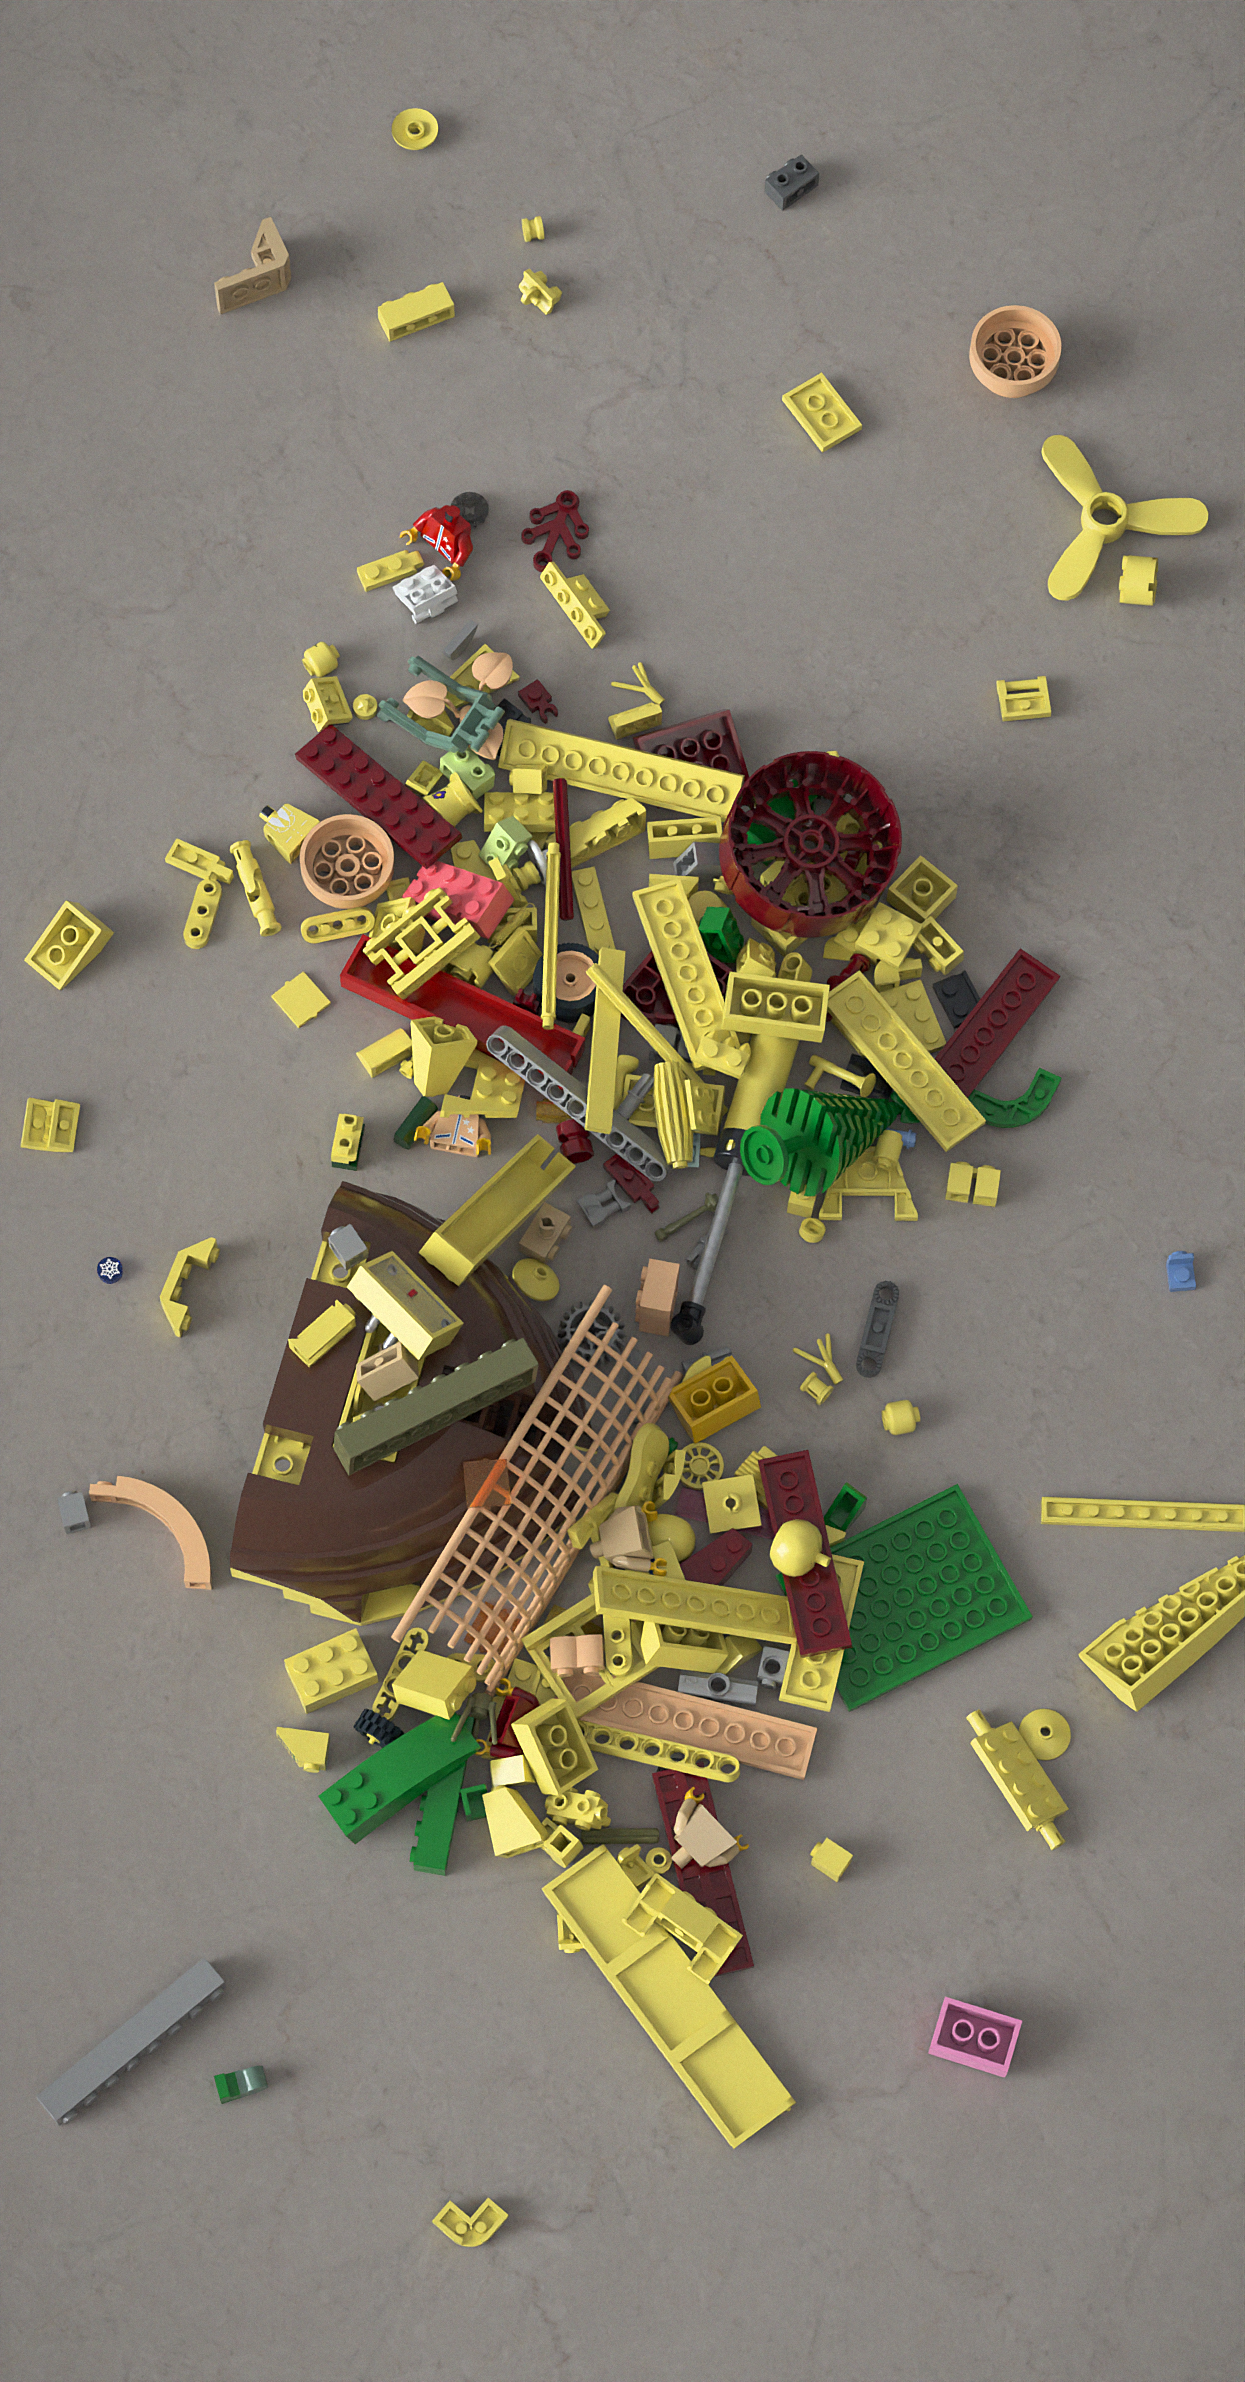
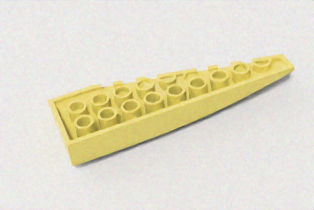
[1078,1555,1245,1712]

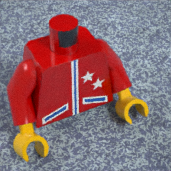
[400,505,473,581]

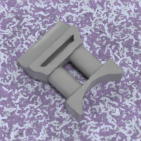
[577,1180,631,1227]

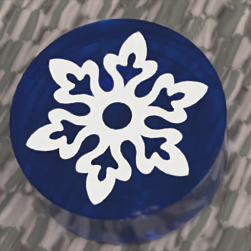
[97,1257,123,1284]

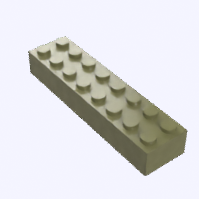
[334,1338,539,1475]

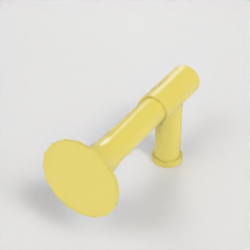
[804,1054,876,1097]

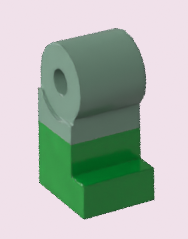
[214,2066,268,2104]

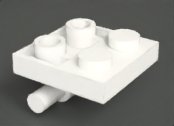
[393,565,458,624]

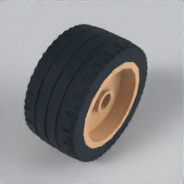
[533,943,599,1023]

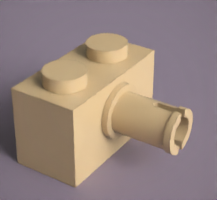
[519,1202,573,1264]
[356,1341,419,1401]

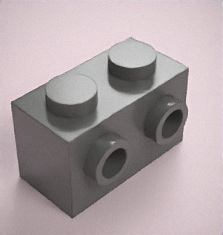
[765,154,819,211]

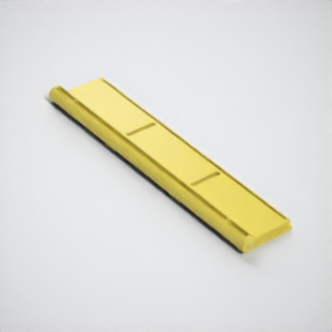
[542,1844,796,2149]

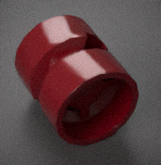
[556,1119,594,1164]

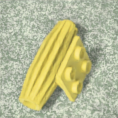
[653,1061,718,1169]

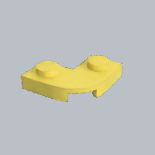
[432,2198,509,2247]

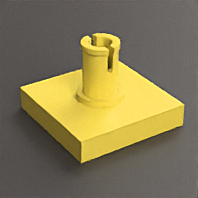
[488,927,543,996]
[702,1474,762,1534]

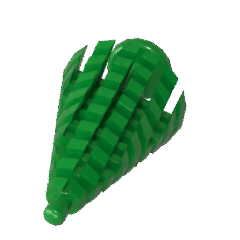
[740,1088,904,1196]

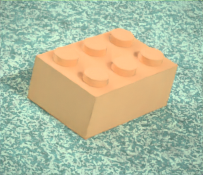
[635,1258,680,1337]

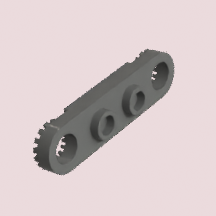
[856,1280,899,1378]

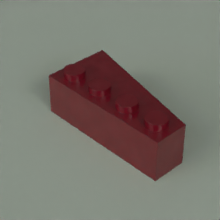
[680,1528,753,1586]

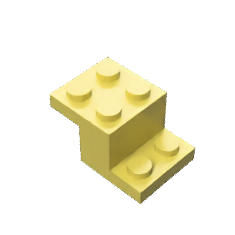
[834,902,923,970]

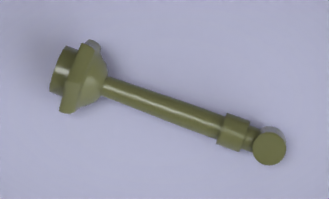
[654,1192,719,1242]

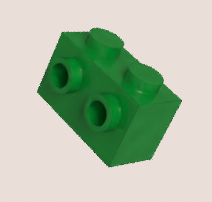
[699,907,744,963]

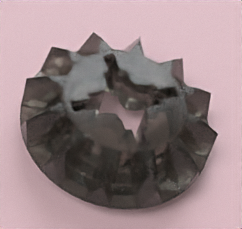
[451,492,489,528]

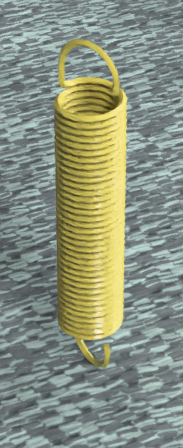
[489,903,535,948]

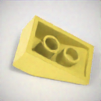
[24,901,114,990]

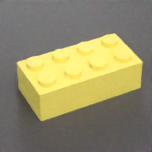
[722,972,830,1043]

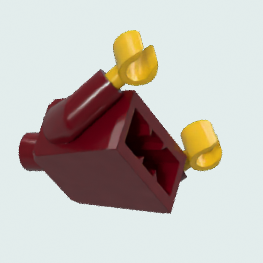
[475,1678,540,1759]

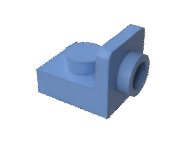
[1166,1251,1196,1292]

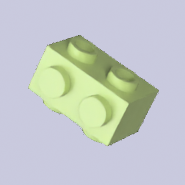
[440,747,495,800]
[478,816,532,872]

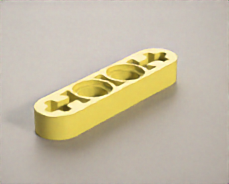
[372,1628,429,1721]

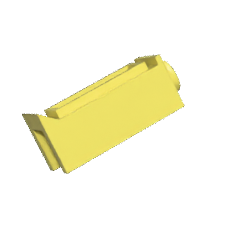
[288,1300,356,1368]

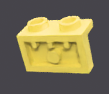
[303,676,353,732]
[608,702,662,740]

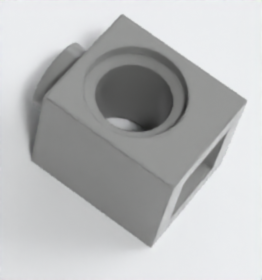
[328,1224,368,1271]
[57,1491,91,1534]
[757,1646,789,1689]

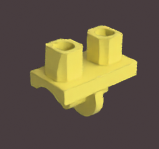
[519,269,562,315]

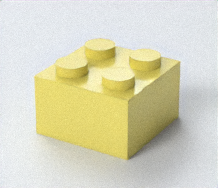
[886,855,958,924]

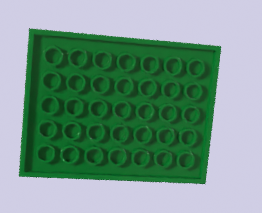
[775,1484,1033,1712]

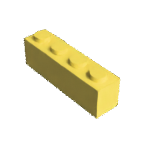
[545,797,646,868]

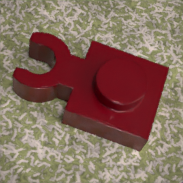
[518,679,558,724]
[513,988,540,1016]

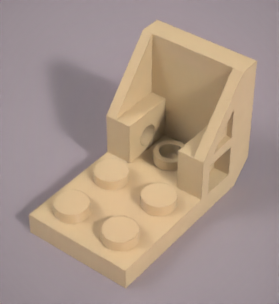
[214,217,291,314]

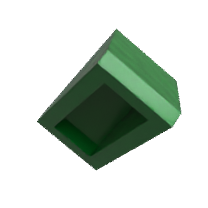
[824,1482,867,1532]

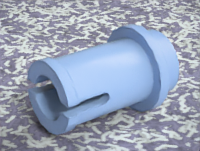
[887,1128,917,1149]

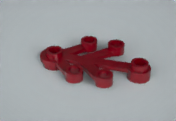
[521,490,589,572]

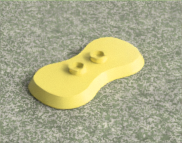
[613,1423,669,1512]

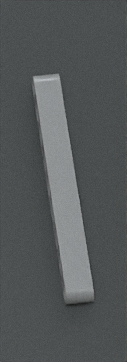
[487,1026,673,1182]

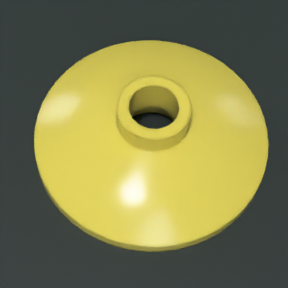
[392,108,438,150]
[512,1258,560,1301]
[1018,1709,1071,1761]

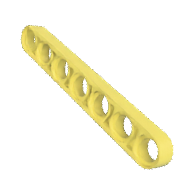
[577,1720,740,1782]

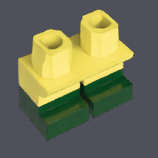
[331,1114,365,1171]

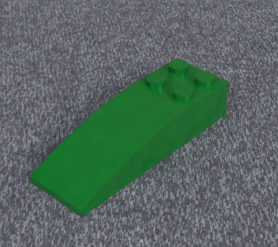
[318,1712,481,1844]

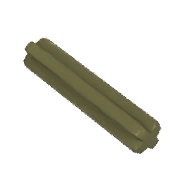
[581,1828,659,1844]

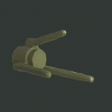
[451,1693,497,1745]

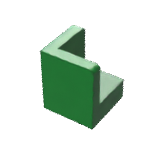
[460,1784,487,1822]

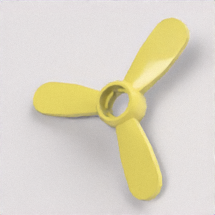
[1041,435,1208,601]

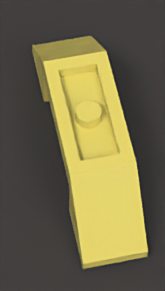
[160,1237,220,1338]

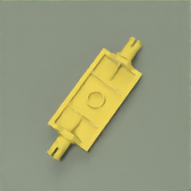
[966,1709,1069,1851]

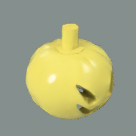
[647,1514,696,1564]
[770,1519,831,1577]

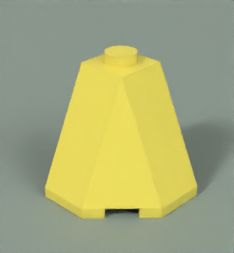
[411,1017,477,1097]

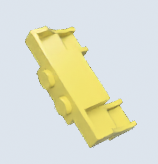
[621,1873,743,1984]

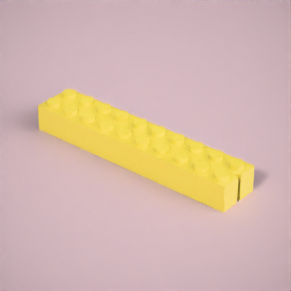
[419,1134,576,1286]

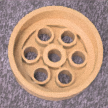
[300,814,395,909]

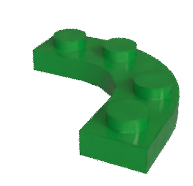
[968,1067,1062,1128]

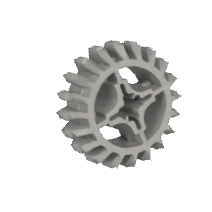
[557,1300,626,1367]

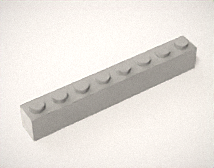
[36,1957,226,2126]

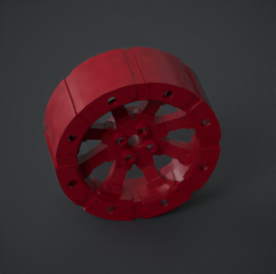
[719,751,902,938]

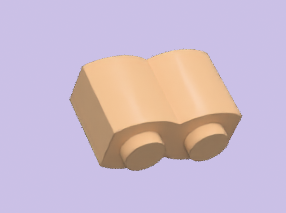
[550,1635,605,1677]

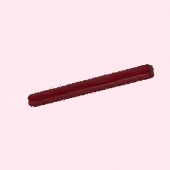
[553,778,574,921]

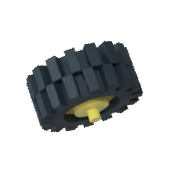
[353,1708,405,1748]

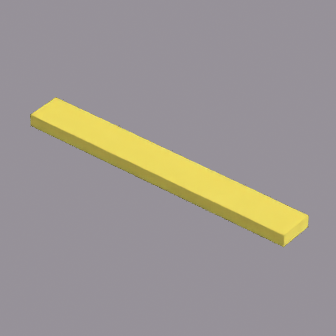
[585,947,626,1134]
[1041,1497,1245,1532]

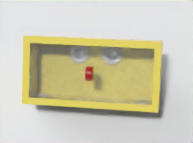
[347,1251,464,1360]

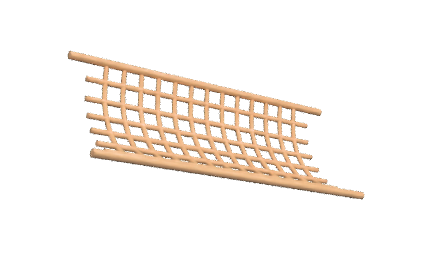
[391,1285,684,1721]

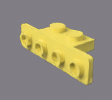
[540,561,610,649]

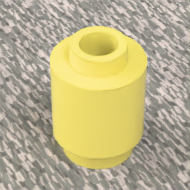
[873,1130,903,1169]

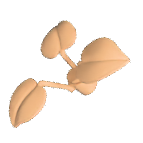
[403,652,513,760]

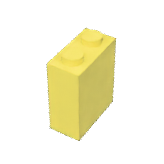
[392,1649,477,1719]

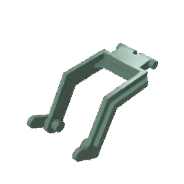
[376,655,505,753]

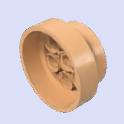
[969,305,1062,398]

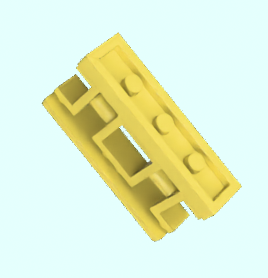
[363,887,481,1000]

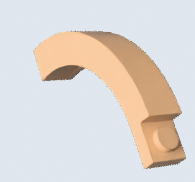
[89,1476,212,1590]

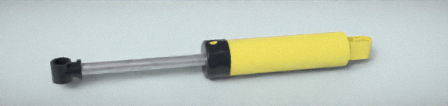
[670,952,812,1345]

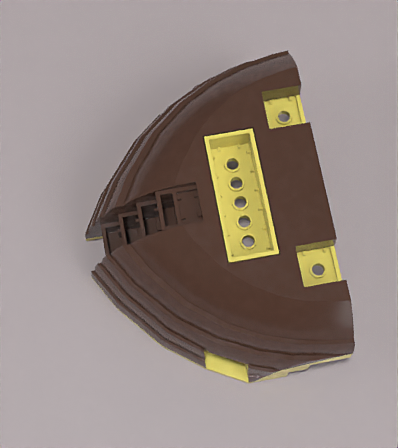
[230,1181,598,1626]

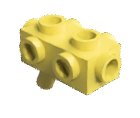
[545,1787,611,1831]

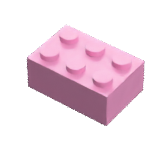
[928,1997,1022,2078]

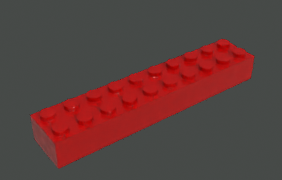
[340,934,585,1090]

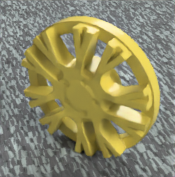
[680,1442,724,1491]

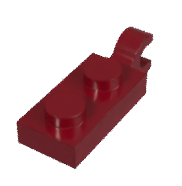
[603,1153,660,1214]

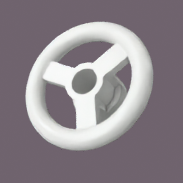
[527,840,548,886]

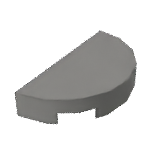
[443,620,478,660]

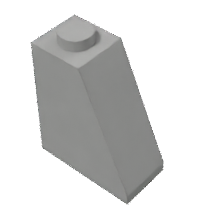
[673,842,723,883]

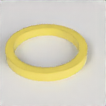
[354,1383,365,1412]

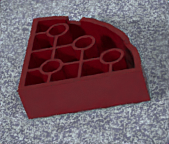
[621,951,734,1030]

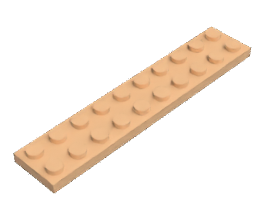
[554,1671,817,1780]

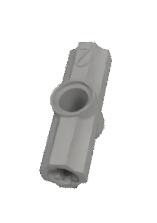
[678,1670,759,1705]

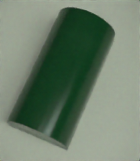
[393,1096,438,1150]

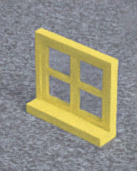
[521,1593,660,1720]

